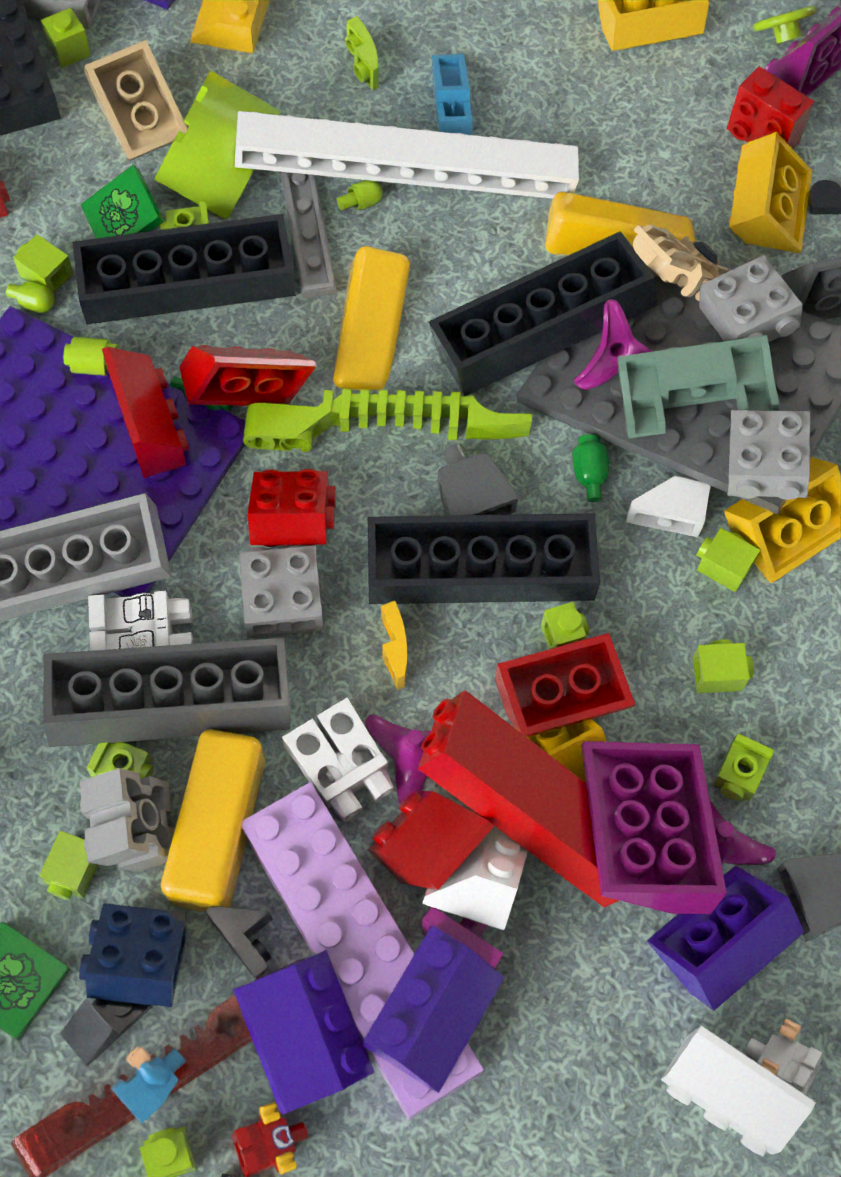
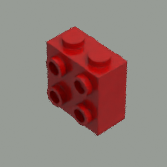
[726,66,814,149]
[247,469,336,547]

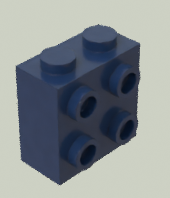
[79,903,187,1007]

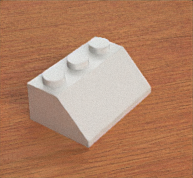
[423,826,528,930]
[661,1026,816,1156]

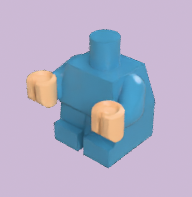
[110,1047,186,1124]

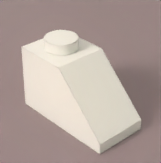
[626,476,710,537]

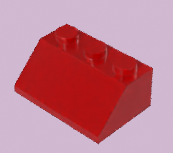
[179,345,317,406]
[102,347,189,478]
[494,633,635,737]

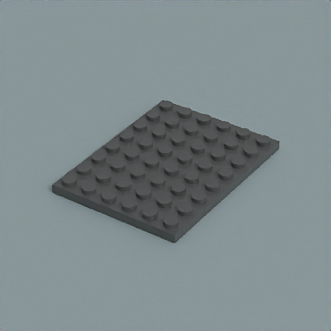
[516,260,841,514]

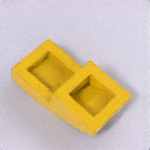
[381,601,407,690]

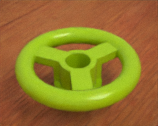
[753,5,817,43]

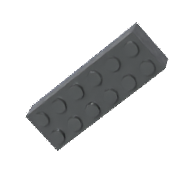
[43,638,290,747]

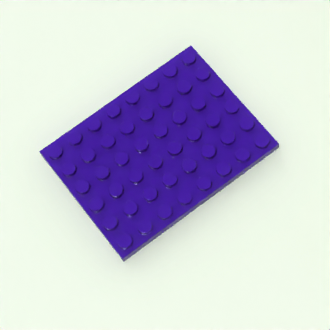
[0,306,245,597]

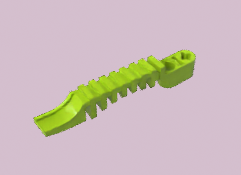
[243,389,532,452]

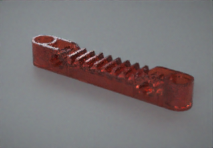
[10,995,253,1177]

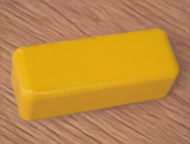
[545,192,696,255]
[333,246,410,390]
[161,729,266,913]

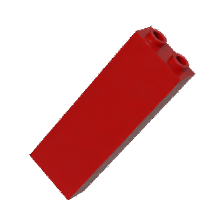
[418,690,619,908]

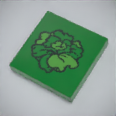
[80,165,165,238]
[0,922,71,1041]

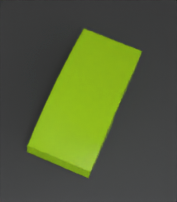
[345,16,379,91]

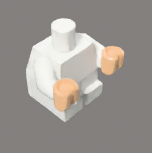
[745,1019,822,1095]

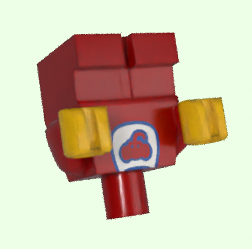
[231,1102,308,1177]

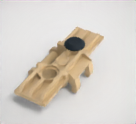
[633,224,730,301]

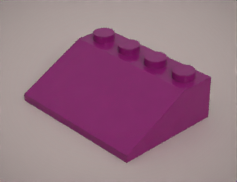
[765,6,841,97]
[581,741,727,914]

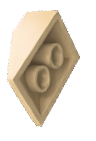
[84,40,188,160]

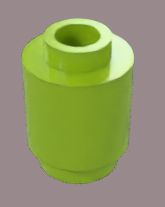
[64,337,120,376]

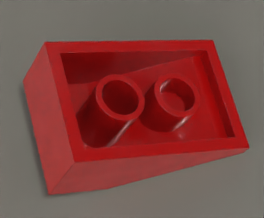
[367,791,494,890]

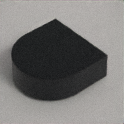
[808,180,841,214]

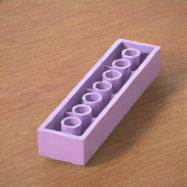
[242,782,484,1121]

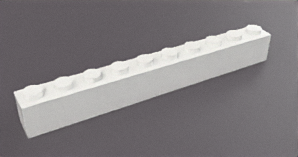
[235,111,579,198]

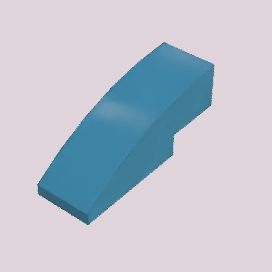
[432,54,473,135]

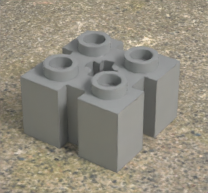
[79,768,174,872]

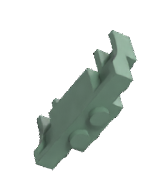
[617,335,780,439]

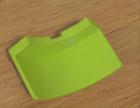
[154,70,280,219]

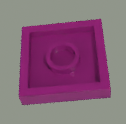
[421,907,504,970]

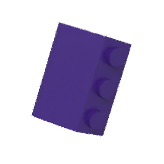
[647,865,804,1011]
[363,925,504,1094]
[233,950,375,1115]

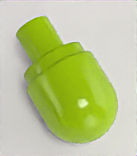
[337,180,383,210]
[6,282,55,313]

